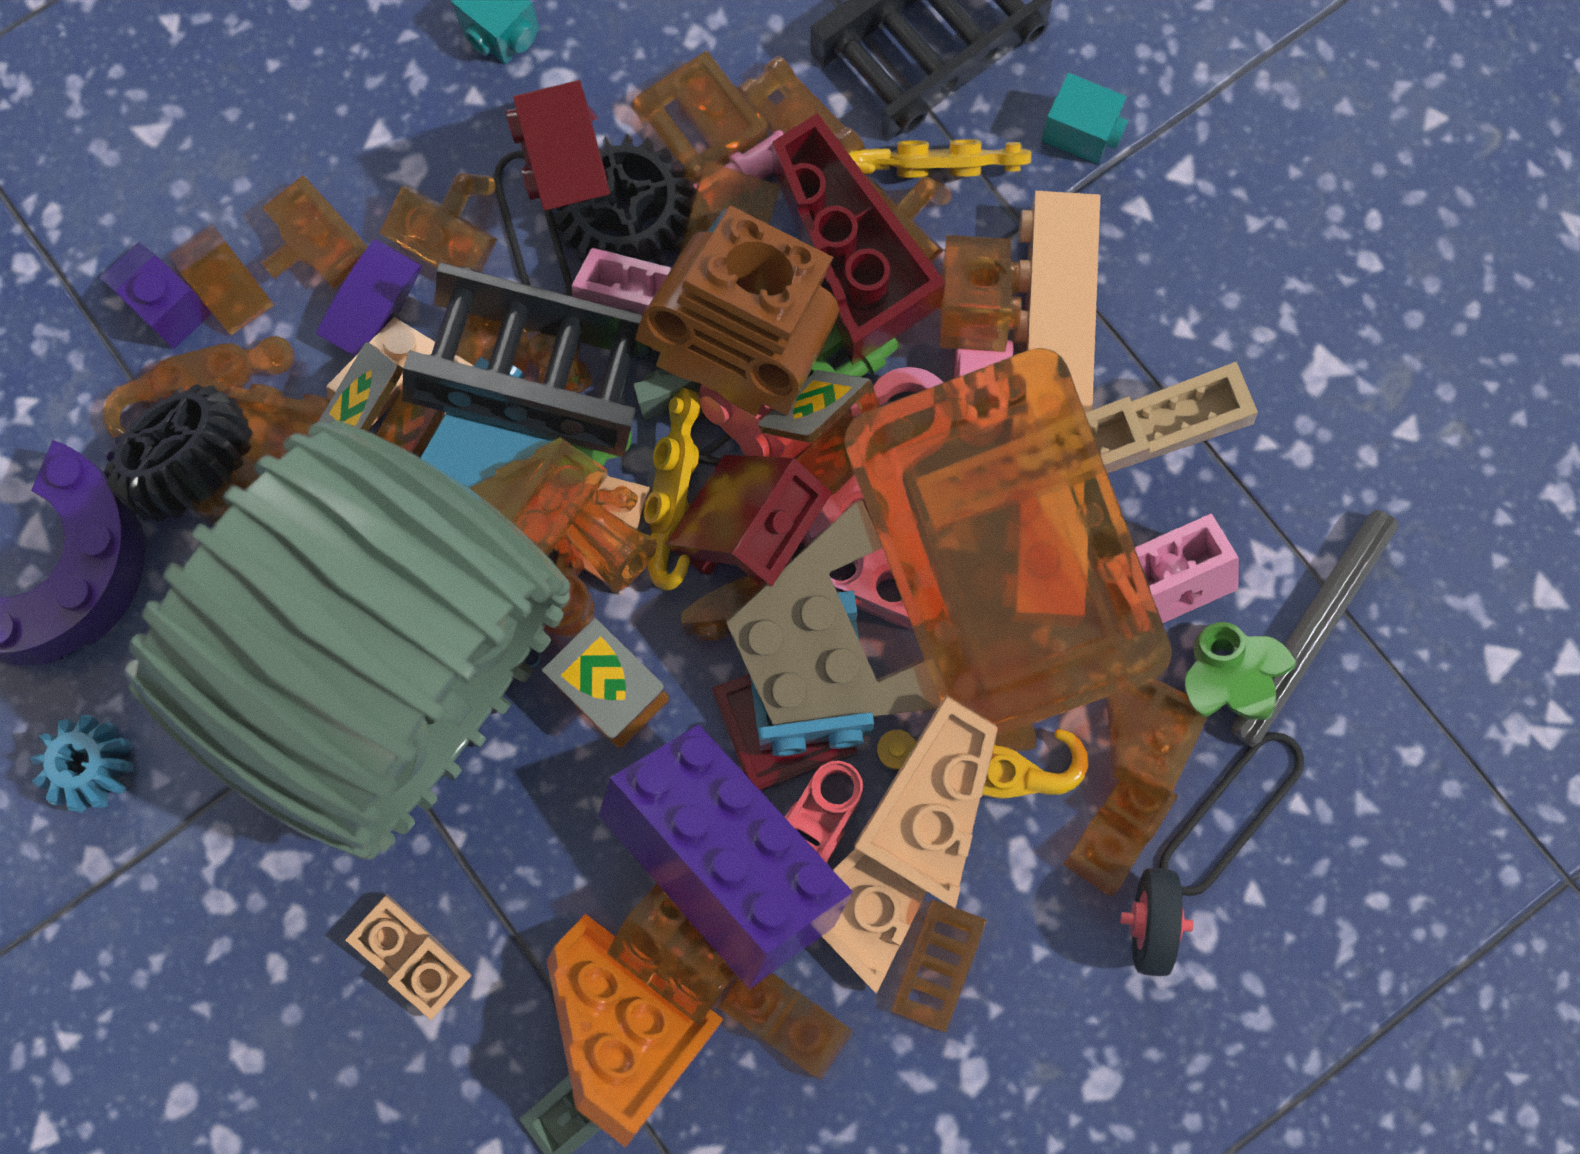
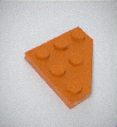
[546,914,723,1148]

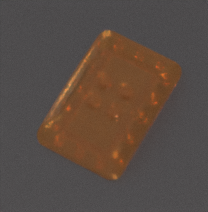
[844,348,1172,737]

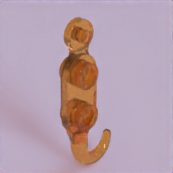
[102,336,295,439]

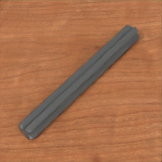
[1230,509,1399,747]

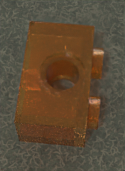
[939,235,1021,352]

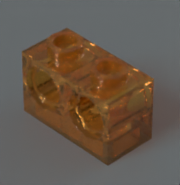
[607,883,737,1025]

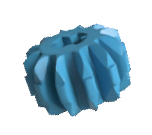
[29,715,136,813]

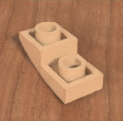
[345,894,472,1020]

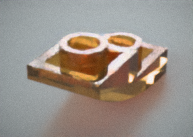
[681,576,763,641]
[1063,763,1179,897]
[718,973,854,1080]

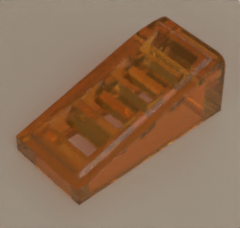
[891,899,987,1033]

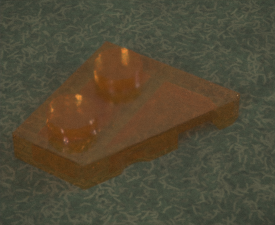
[1104,658,1208,803]

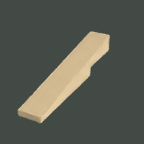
[915,361,1258,531]

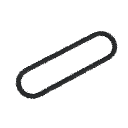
[493,150,573,297]
[1160,732,1304,896]

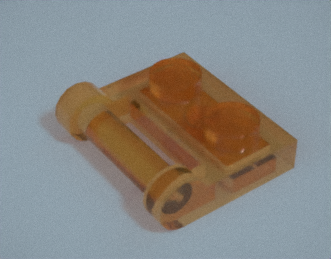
[631,50,767,185]

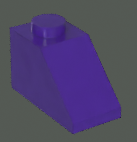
[100,242,212,349]

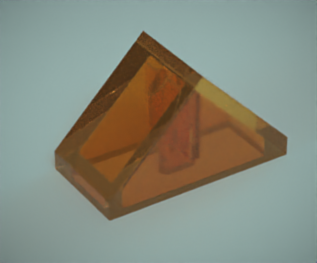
[169,224,274,336]

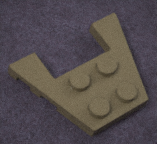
[725,500,950,726]

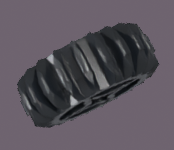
[554,133,697,266]
[103,384,253,523]

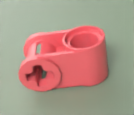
[785,761,863,863]

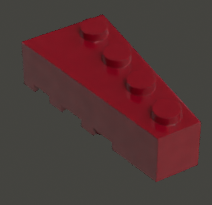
[772,112,946,366]

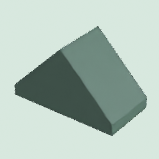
[519,1075,602,1154]

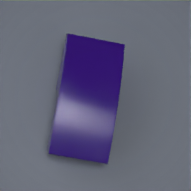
[315,239,423,356]

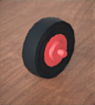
[1120,868,1194,977]

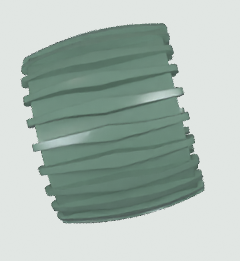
[126,420,570,859]

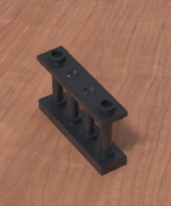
[810,0,1053,141]
[402,262,652,457]

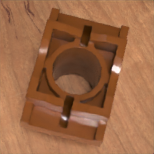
[635,205,839,416]

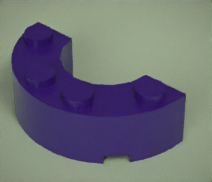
[0,440,145,665]

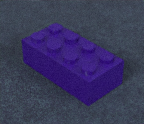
[598,724,853,989]

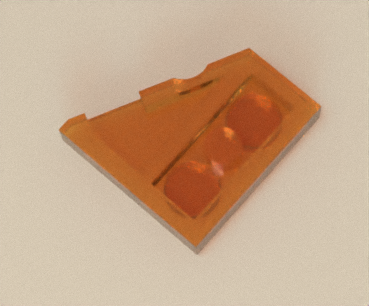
[470,437,608,557]

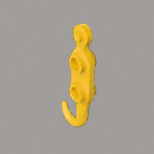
[848,139,1031,178]
[643,388,700,591]
[877,729,1088,799]

